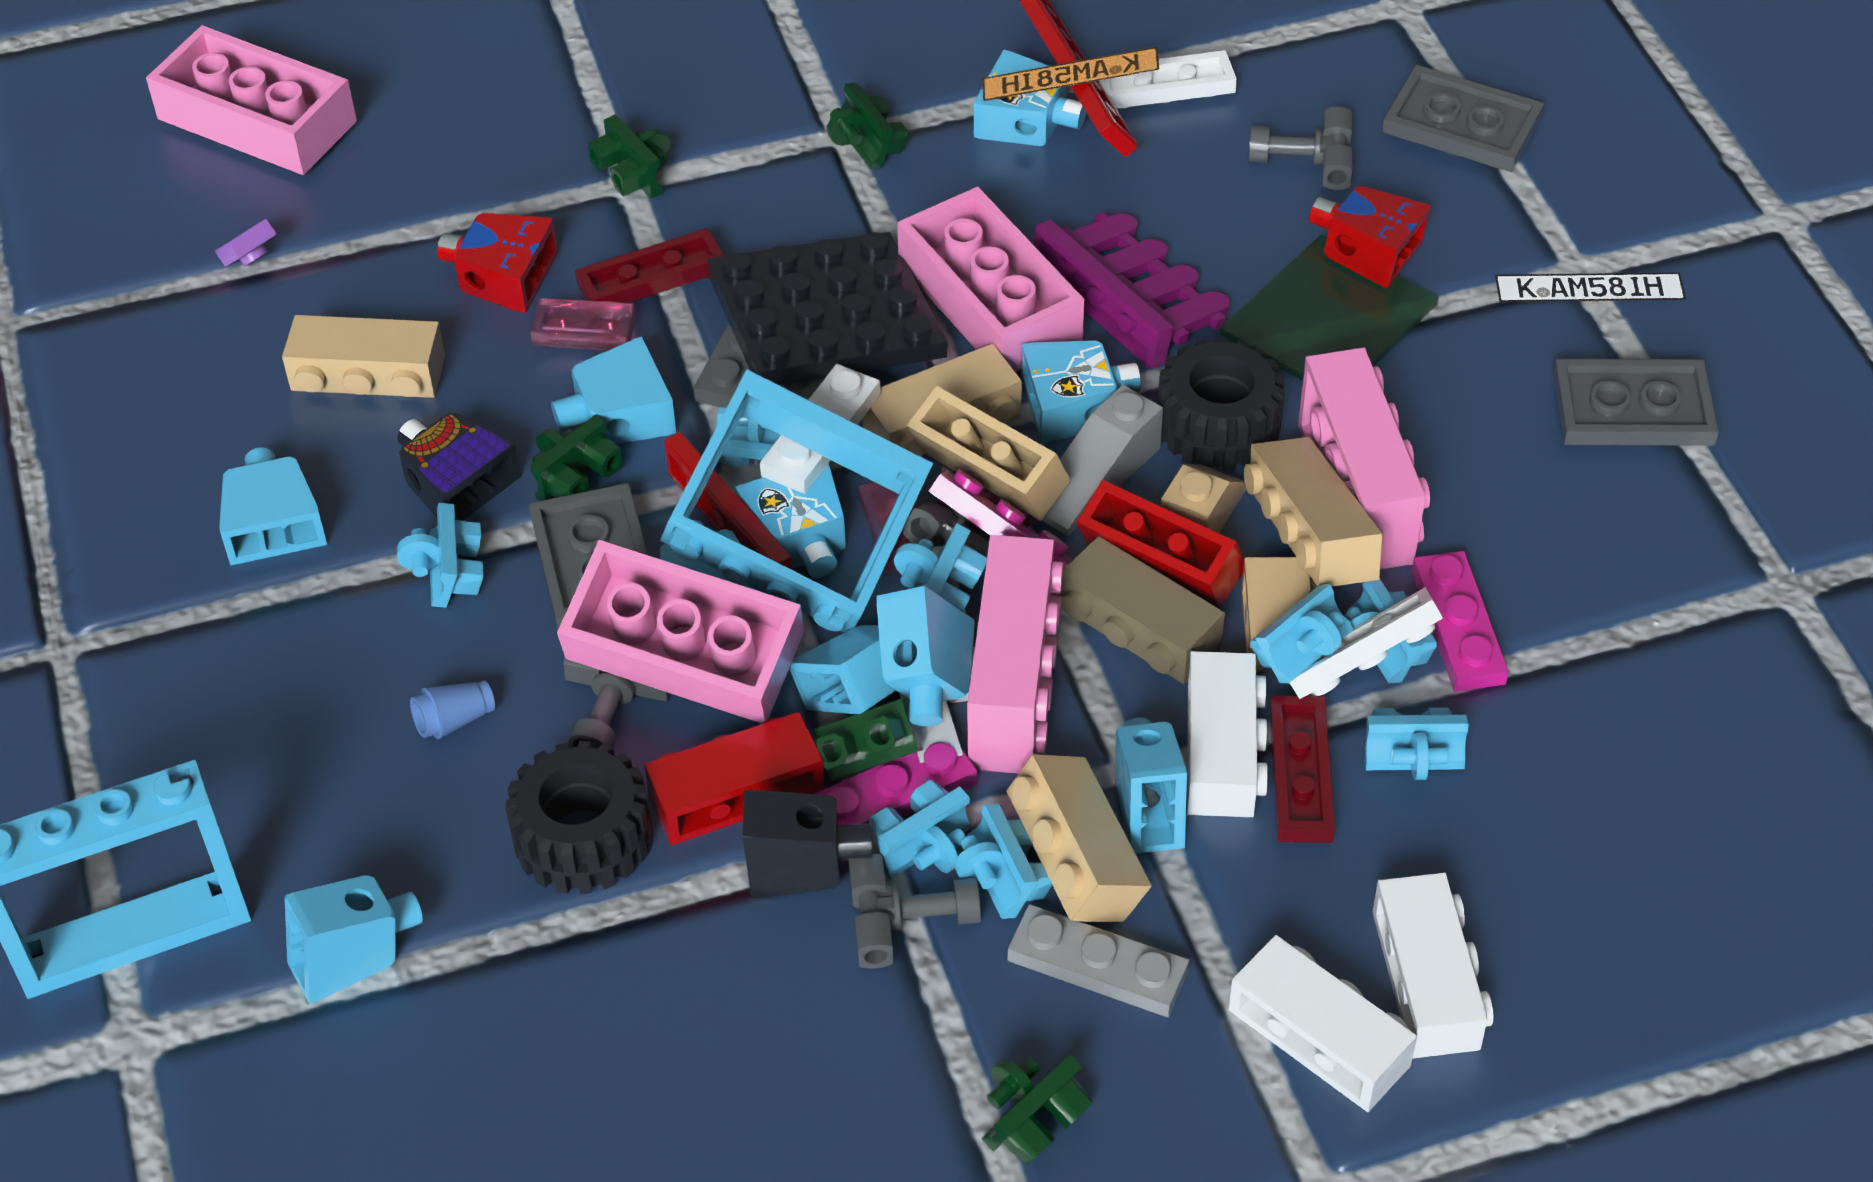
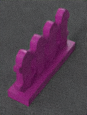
[1033,212,1230,370]

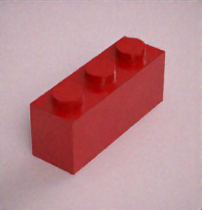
[1076,480,1244,610]
[644,712,825,846]

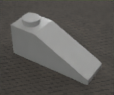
[1042,385,1163,536]

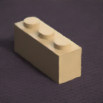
[282,315,446,398]
[862,343,1022,456]
[906,385,1071,521]
[1006,754,1152,922]

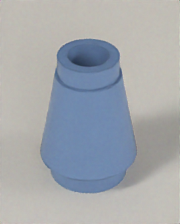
[410,680,495,739]

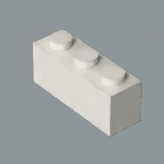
[1187,651,1267,817]
[1372,873,1493,1059]
[1229,935,1417,1112]

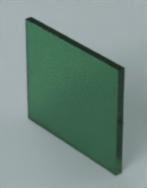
[1220,234,1439,381]

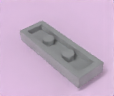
[1007,904,1190,1018]

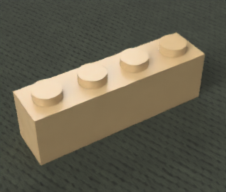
[1244,437,1383,587]

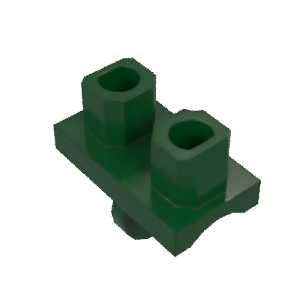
[826,83,908,169]
[588,114,670,199]
[530,414,623,501]
[813,698,923,781]
[981,1054,1093,1166]

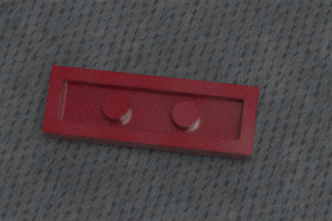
[575,228,724,314]
[1269,696,1335,843]

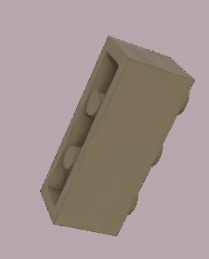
[1059,536,1225,684]

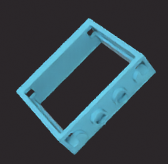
[660,369,933,633]
[0,760,251,999]

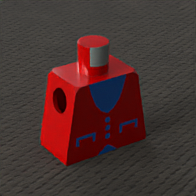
[1309,186,1432,288]
[437,213,559,313]

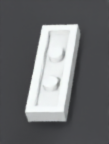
[1099,50,1237,109]
[760,364,881,494]
[1290,587,1443,699]

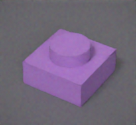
[215,219,277,267]

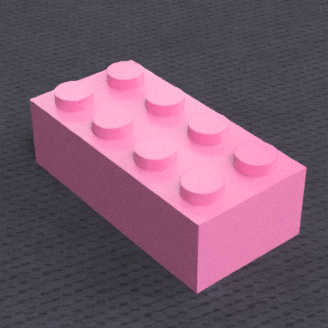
[146,25,357,175]
[897,186,1084,372]
[1298,347,1430,570]
[967,535,1063,774]
[557,540,805,724]

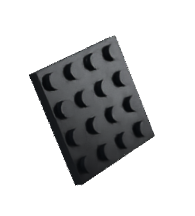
[707,232,948,385]

